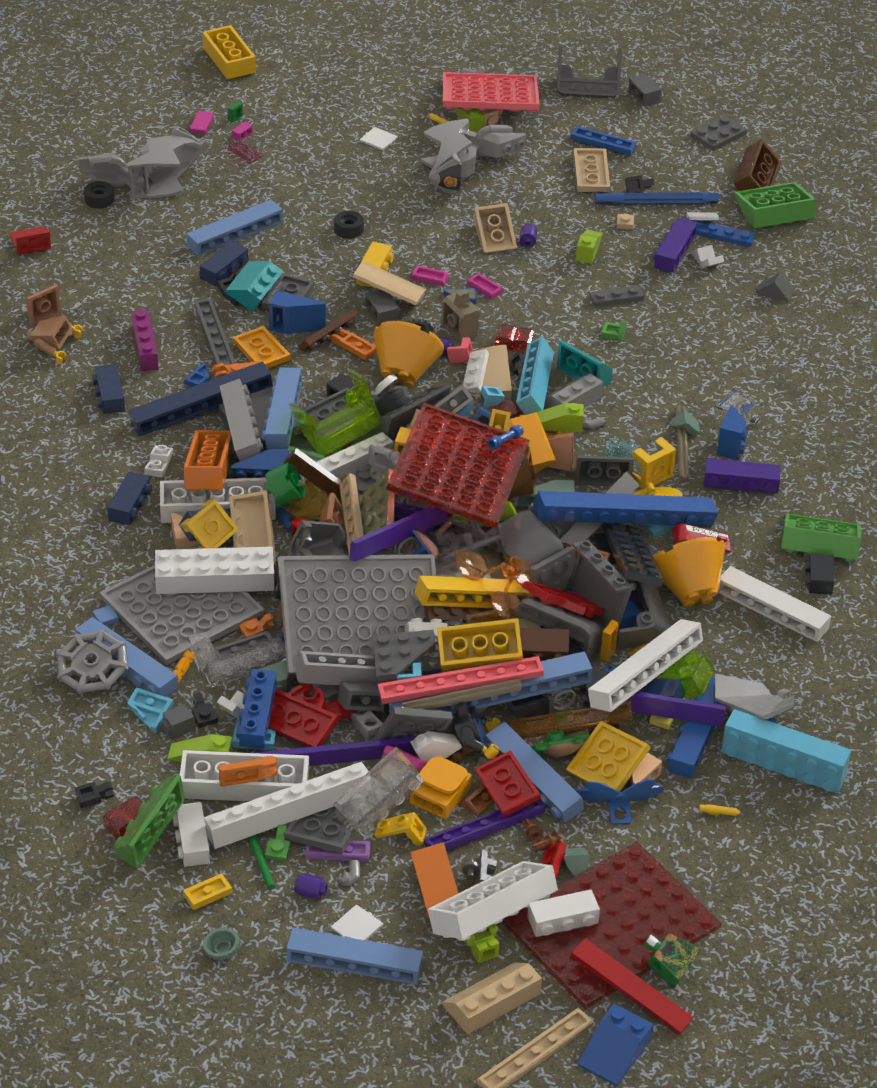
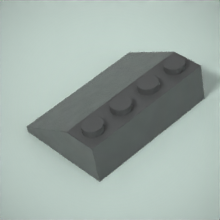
[369,383,452,439]

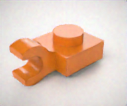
[239,613,275,638]

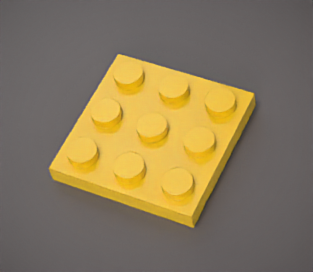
[566,721,651,792]

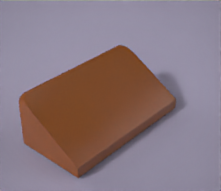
[459,784,494,817]

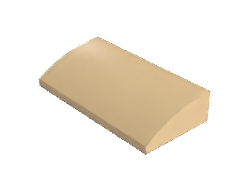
[353,261,426,305]
[475,345,512,401]
[229,491,276,564]

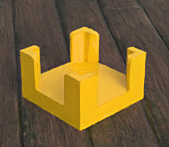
[632,437,676,489]
[180,499,239,549]

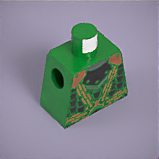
[644,933,701,988]

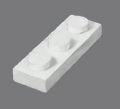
[463,349,489,394]

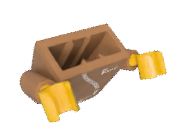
[27,315,83,365]

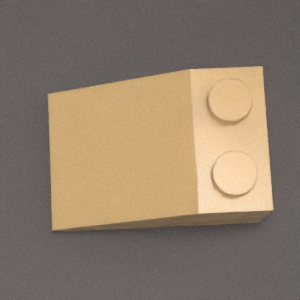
[473,203,517,254]

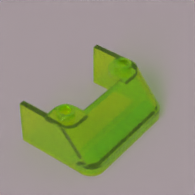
[289,369,380,456]

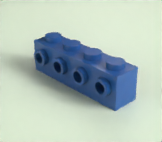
[236,669,277,749]

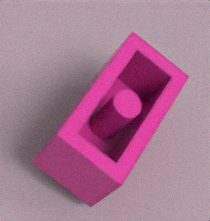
[232,122,253,142]

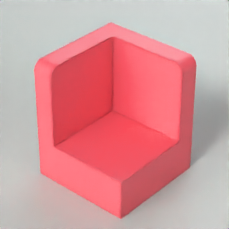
[447,337,473,363]

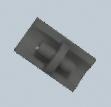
[461,849,497,886]

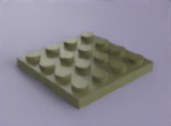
[345,469,395,555]

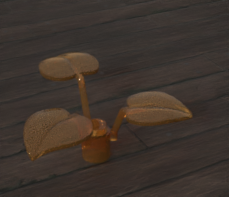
[455,550,538,620]

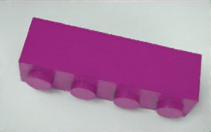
[131,310,159,371]

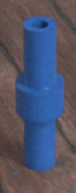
[276,506,292,532]

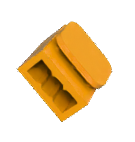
[409,756,472,820]

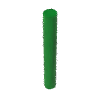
[249,837,275,890]

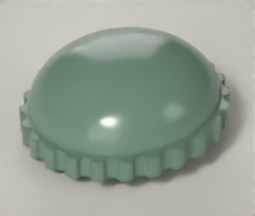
[202,927,241,960]

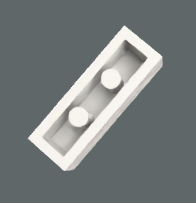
[173,802,210,867]
[527,890,600,937]

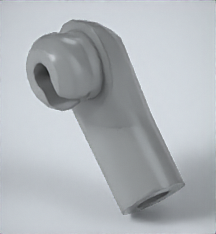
[583,414,605,429]
[338,860,360,886]

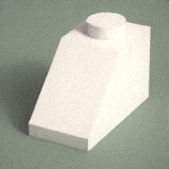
[410,731,462,762]

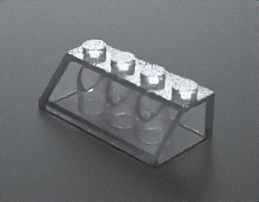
[333,747,424,837]

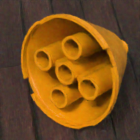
[374,321,444,388]
[653,537,725,608]

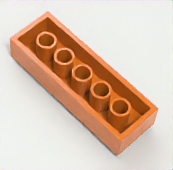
[184,430,233,492]

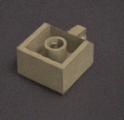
[441,289,480,343]

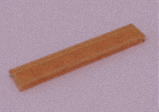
[510,701,633,739]

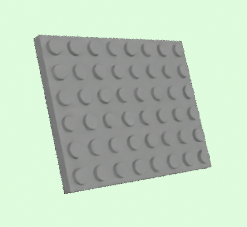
[278,555,442,675]

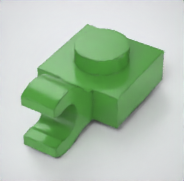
[265,825,291,862]

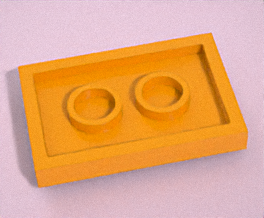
[233,326,291,368]

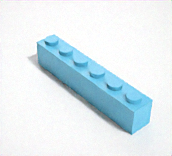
[516,336,554,415]

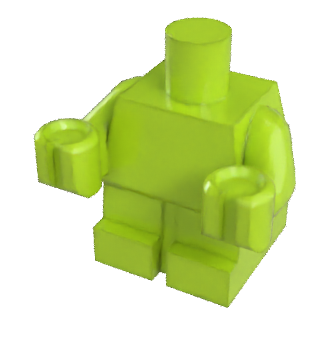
[466,924,499,963]

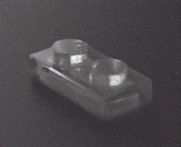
[188,632,220,675]

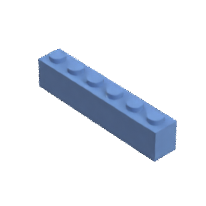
[187,200,283,256]
[262,368,303,449]
[75,617,178,697]
[485,722,584,823]
[286,928,423,985]

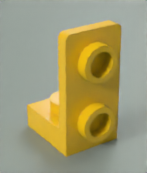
[374,812,427,846]

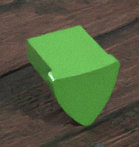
[601,320,627,342]

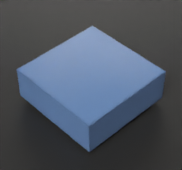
[93,605,119,626]

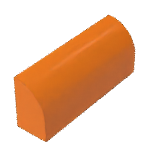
[411,842,459,919]

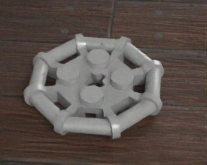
[56,629,129,694]

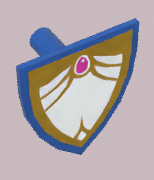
[411,530,440,562]

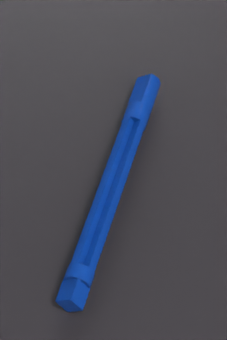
[594,192,719,204]

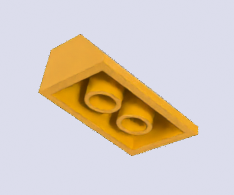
[504,413,556,474]

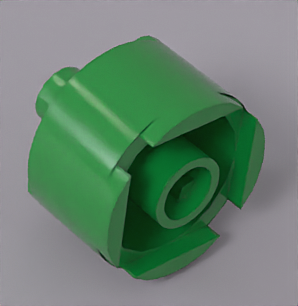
[265,463,306,508]

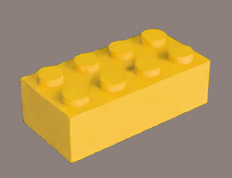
[202,25,256,79]
[437,618,523,673]

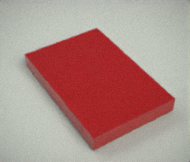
[474,750,541,818]

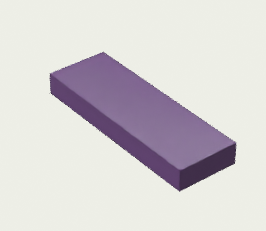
[305,841,370,862]

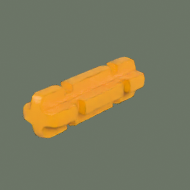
[172,650,195,683]

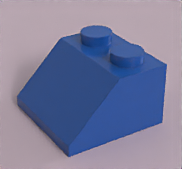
[717,406,748,460]

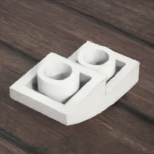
[144,445,173,478]

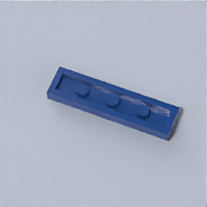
[571,126,637,156]
[691,220,755,247]

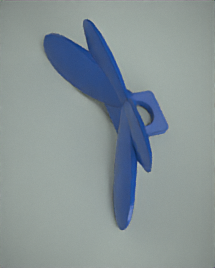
[575,779,663,824]

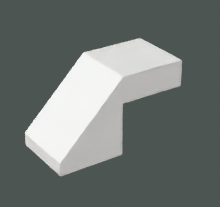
[691,245,724,268]
[217,690,245,719]

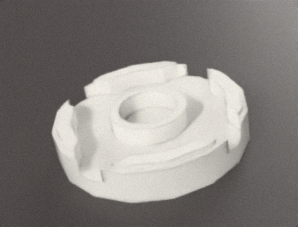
[367,374,398,398]

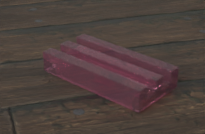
[228,140,262,164]

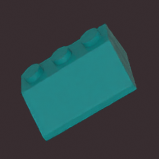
[225,261,283,312]
[557,340,613,388]

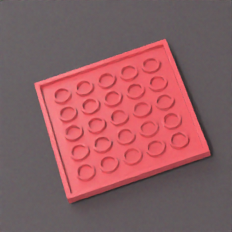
[443,72,540,112]

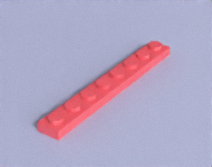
[378,656,544,704]

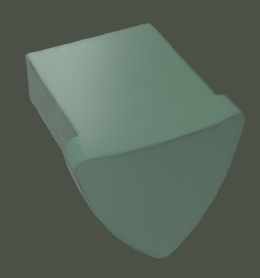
[669,409,700,437]
[564,848,590,878]

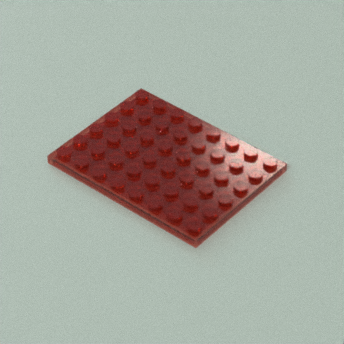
[386,403,530,529]
[502,841,721,1010]

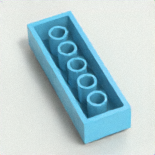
[721,709,851,794]

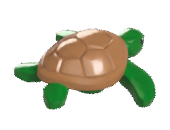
[531,731,589,758]

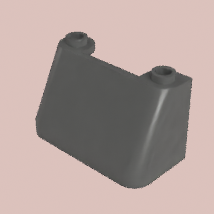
[483,510,564,582]
[289,520,347,556]

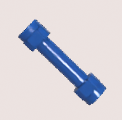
[487,425,524,450]

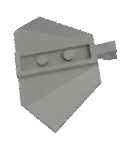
[714,673,795,719]

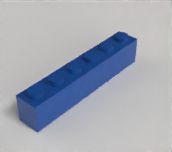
[666,676,725,779]

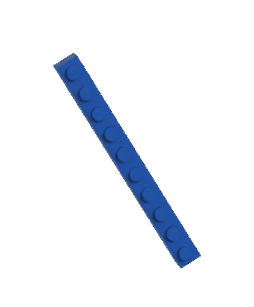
[533,491,719,526]

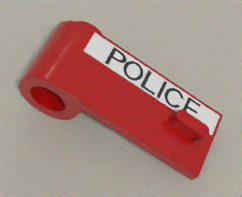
[672,524,731,552]

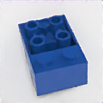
[269,291,326,334]
[231,449,290,479]

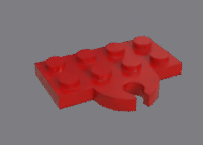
[522,580,605,617]
[268,684,340,747]

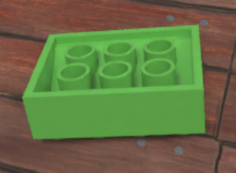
[734,182,816,229]
[781,513,861,562]
[114,775,185,869]

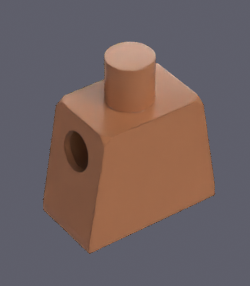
[547,433,574,471]

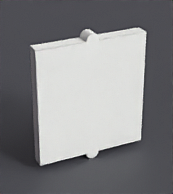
[360,127,398,151]
[686,212,719,220]
[331,904,383,941]

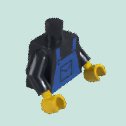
[454,702,501,759]

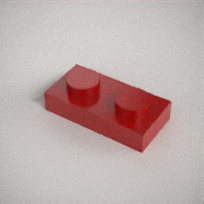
[540,841,567,878]

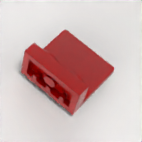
[10,227,51,255]

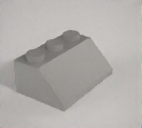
[544,373,603,409]

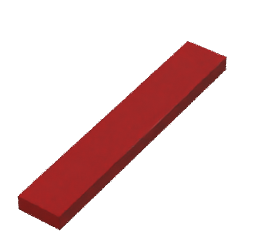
[571,938,693,1036]

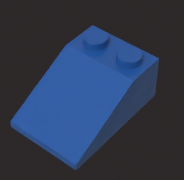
[577,1004,653,1086]

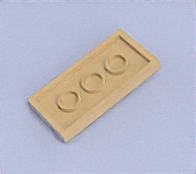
[573,148,610,192]

